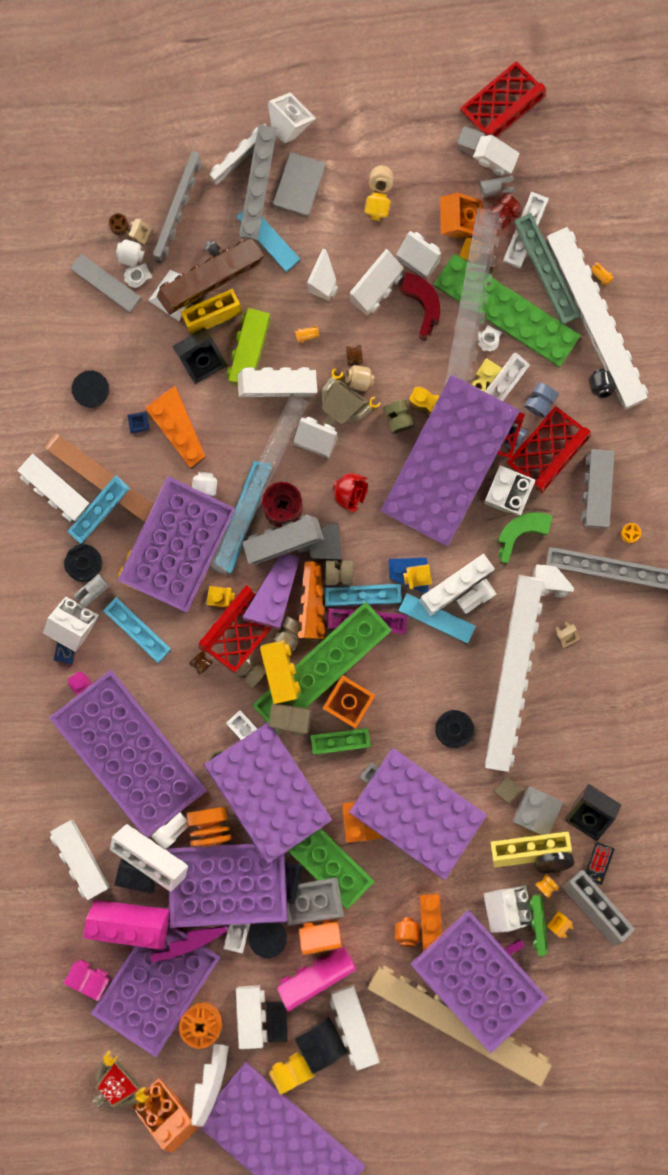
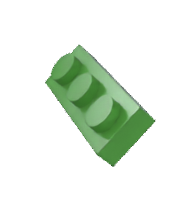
[311,728,371,755]
[529,894,549,956]

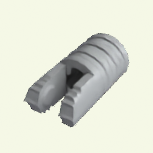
[480,175,516,198]
[74,574,110,608]

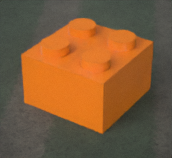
[322,675,376,729]

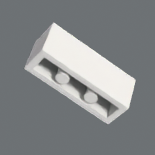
[236,985,267,1049]

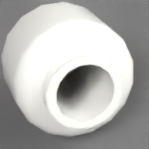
[115,240,144,267]
[192,472,217,497]

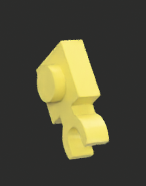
[472,358,502,391]

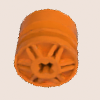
[186,806,232,847]
[179,1002,223,1049]

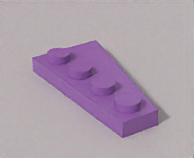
[242,554,300,630]

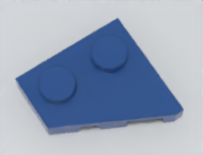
[389,557,429,594]

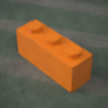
[419,893,442,951]

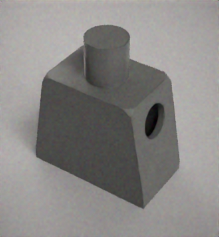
[298,523,342,561]

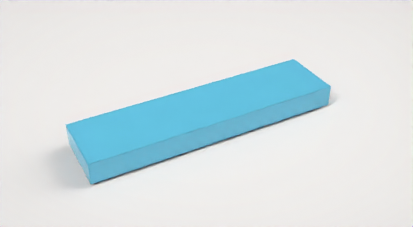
[237,210,301,273]
[67,476,131,544]
[324,584,402,607]
[398,593,476,644]
[103,597,172,663]

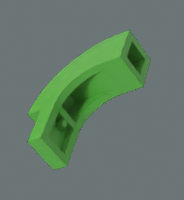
[497,512,553,565]

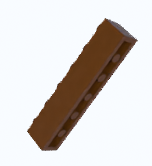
[156,238,264,315]

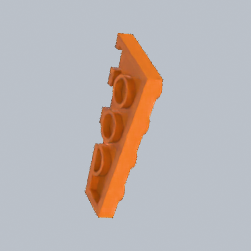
[145,386,206,468]
[298,561,325,639]

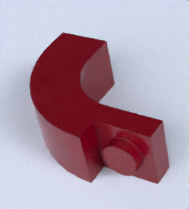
[401,272,441,341]

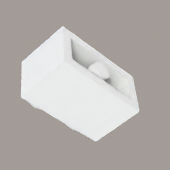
[473,135,520,176]

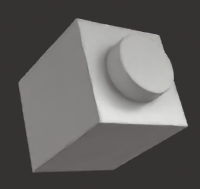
[456,126,485,155]

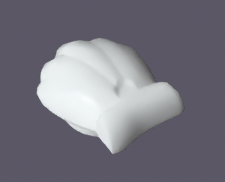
[124,263,152,288]
[477,325,502,351]

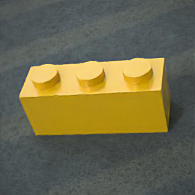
[180,288,243,335]
[260,640,301,704]

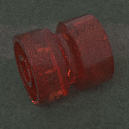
[487,193,522,229]

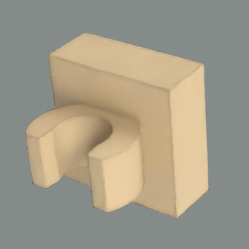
[126,218,152,245]
[556,622,580,648]

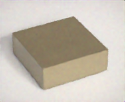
[494,776,521,804]

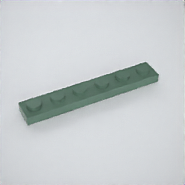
[513,213,580,325]

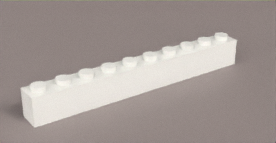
[545,227,648,410]
[485,575,546,772]

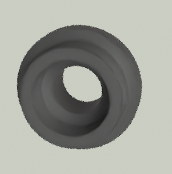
[204,240,221,257]

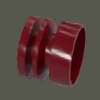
[262,481,303,527]

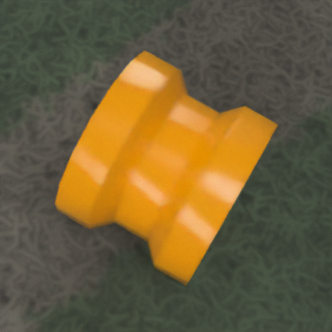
[620,523,642,544]
[535,874,559,899]

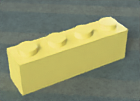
[491,832,572,868]

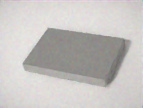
[273,152,326,217]
[287,877,344,926]

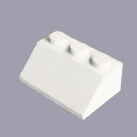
[350,249,404,316]

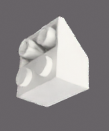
[396,231,441,281]
[293,417,338,459]
[484,465,535,516]
[532,565,574,598]
[43,597,99,652]
[484,885,532,933]

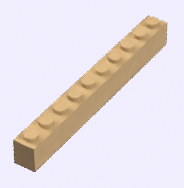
[367,965,552,1087]

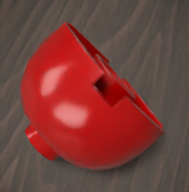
[333,473,369,512]

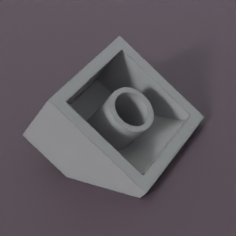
[512,786,563,835]

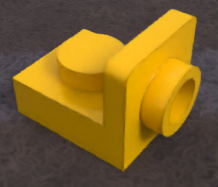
[403,564,432,589]
[207,586,235,608]

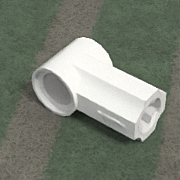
[456,579,497,614]
[151,812,189,850]

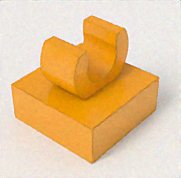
[547,911,574,938]

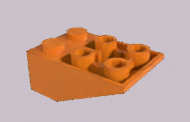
[131,1078,200,1153]

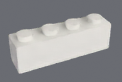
[237,367,317,397]
[17,454,90,522]
[419,554,495,617]
[50,819,110,900]
[110,824,188,892]
[329,984,379,1070]

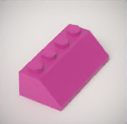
[83,900,170,949]
[277,945,357,1011]

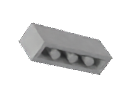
[581,449,615,529]
[242,515,324,565]
[561,869,635,946]

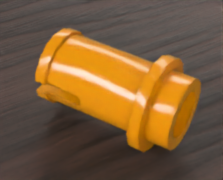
[591,262,614,286]
[295,325,320,343]

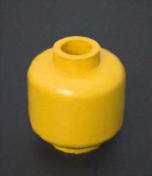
[364,192,391,221]

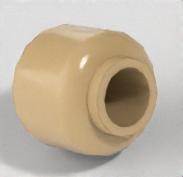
[369,166,394,194]
[345,365,374,391]

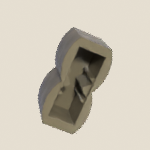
[268,703,312,736]

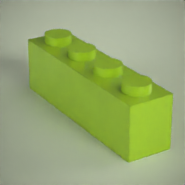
[226,308,271,386]

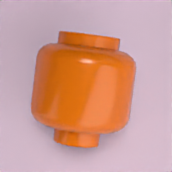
[395,917,420,947]

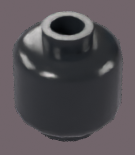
[589,369,616,399]

